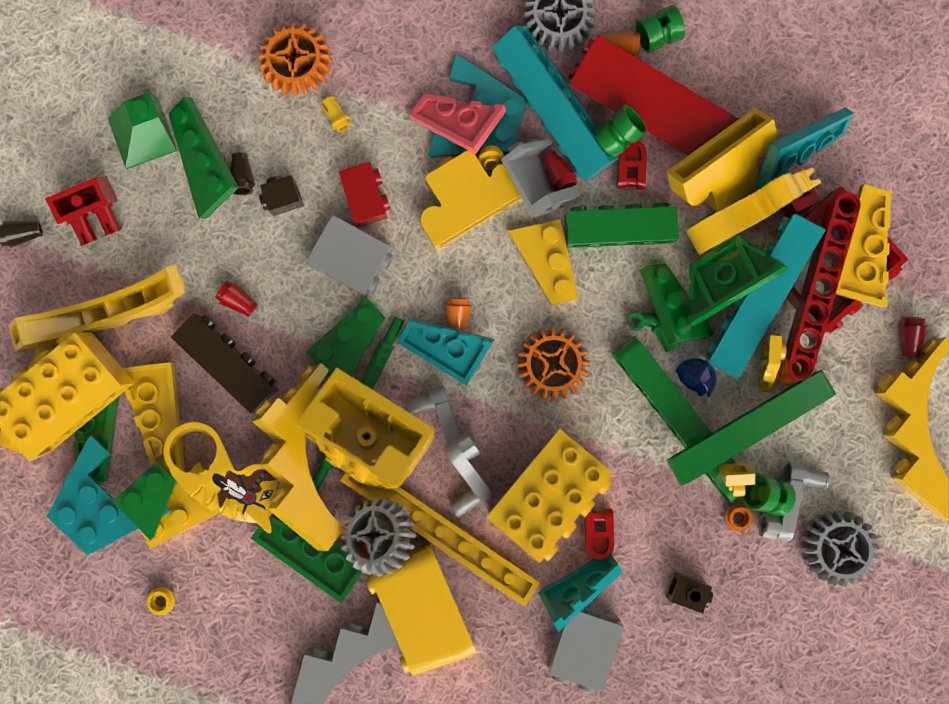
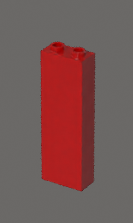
[568,35,739,155]

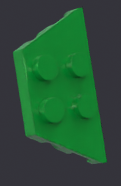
[688,235,789,326]

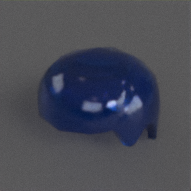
[676,358,717,397]

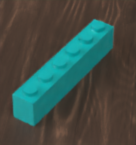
[492,26,619,181]
[705,214,825,379]

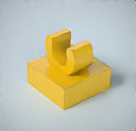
[719,463,755,497]

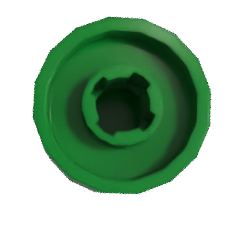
[636,5,685,53]
[594,105,647,157]
[741,473,796,516]

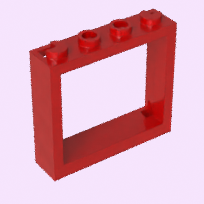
[786,186,909,334]

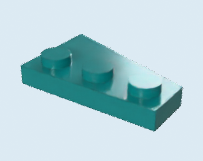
[397,318,495,386]
[538,554,623,631]

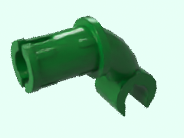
[626,312,681,352]

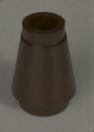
[230,152,255,195]
[0,220,43,248]

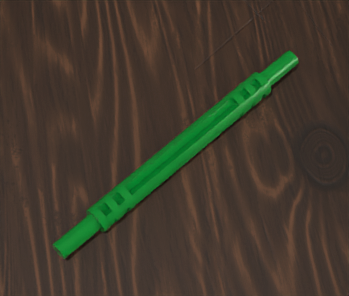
[312,316,404,493]

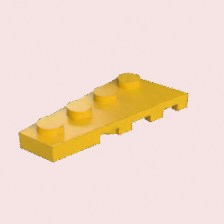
[836,184,891,308]
[123,362,185,473]

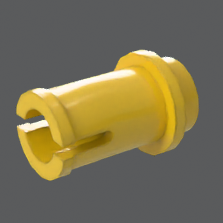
[320,96,351,133]

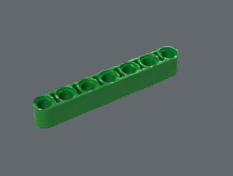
[612,336,739,503]
[666,370,836,486]

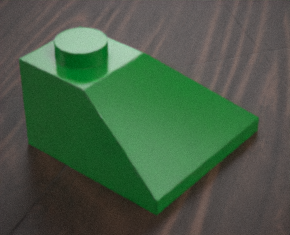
[108,92,177,169]

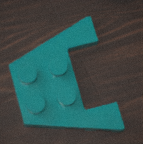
[428,55,527,158]
[46,436,172,556]

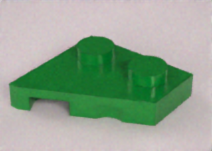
[113,461,177,540]

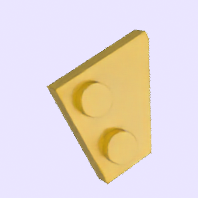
[758,335,786,393]

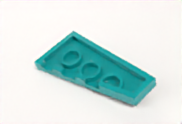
[754,107,854,190]

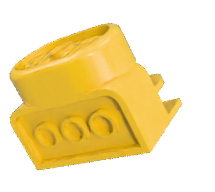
[296,368,434,489]

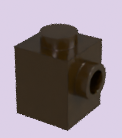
[259,175,304,216]
[666,571,713,614]

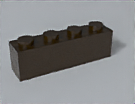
[171,313,279,413]

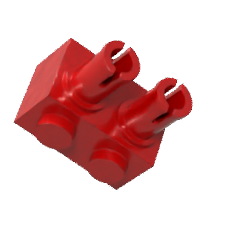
[45,176,122,246]

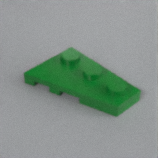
[640,263,715,346]
[306,297,385,377]

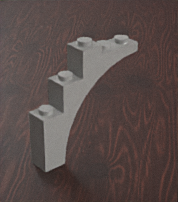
[291,599,399,704]

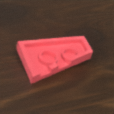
[409,94,506,154]

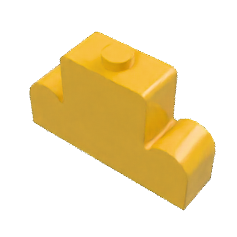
[666,107,777,212]
[421,150,522,250]

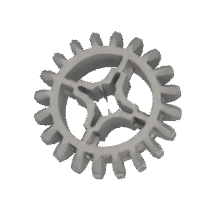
[523,0,596,53]
[340,497,417,576]
[801,510,880,587]

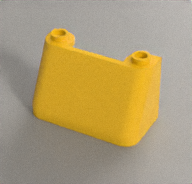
[366,543,477,676]

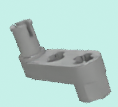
[405,386,480,459]
[443,432,495,518]
[758,462,830,542]

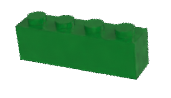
[565,203,679,248]

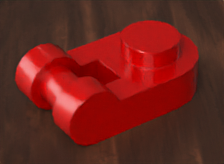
[617,140,647,190]
[584,508,614,560]

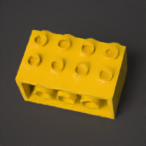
[0,331,135,461]
[486,429,614,563]

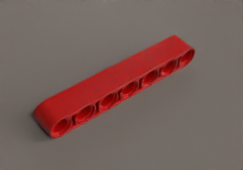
[780,192,861,381]

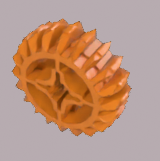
[258,21,332,97]
[516,327,591,401]

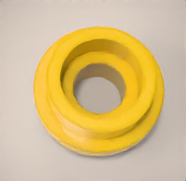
[478,145,504,171]
[146,587,175,615]

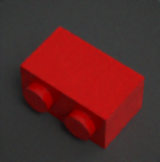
[338,162,391,228]

